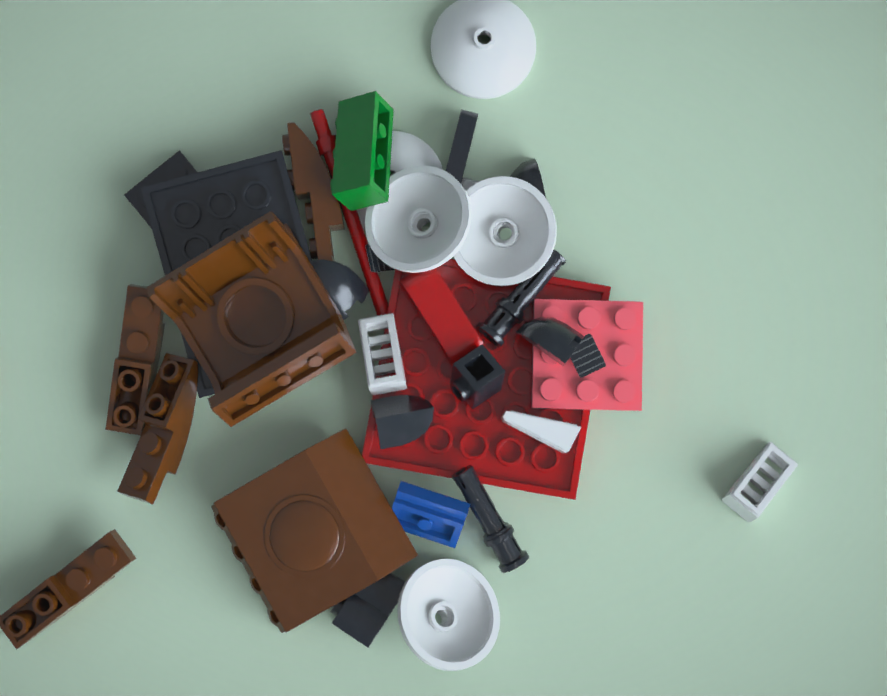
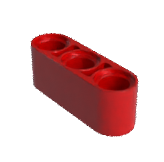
[399,268,486,365]

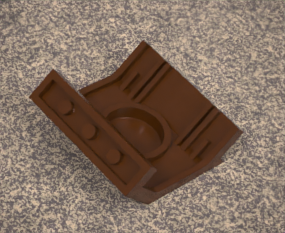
[146,211,356,427]
[211,428,418,633]

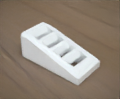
[358,313,407,395]
[501,411,581,453]
[722,442,798,522]

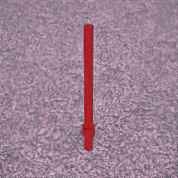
[310,109,389,316]

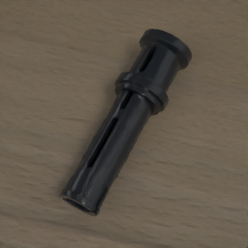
[476,249,566,347]
[451,465,529,573]

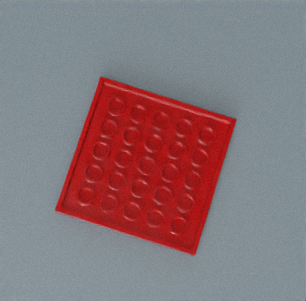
[362,259,611,500]

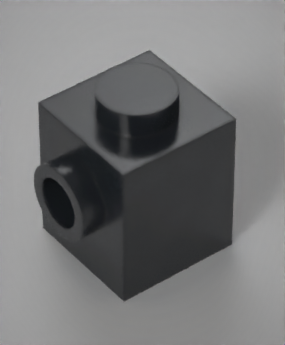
[450,344,505,410]

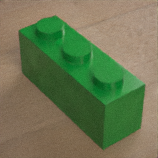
[330,91,394,211]

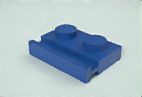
[392,481,470,548]

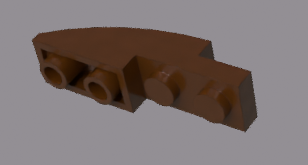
[282,122,345,261]
[105,284,165,435]
[117,353,198,505]
[0,529,137,650]

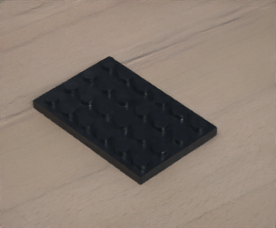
[141,150,312,398]

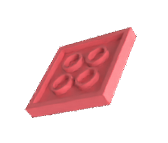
[531,299,643,411]

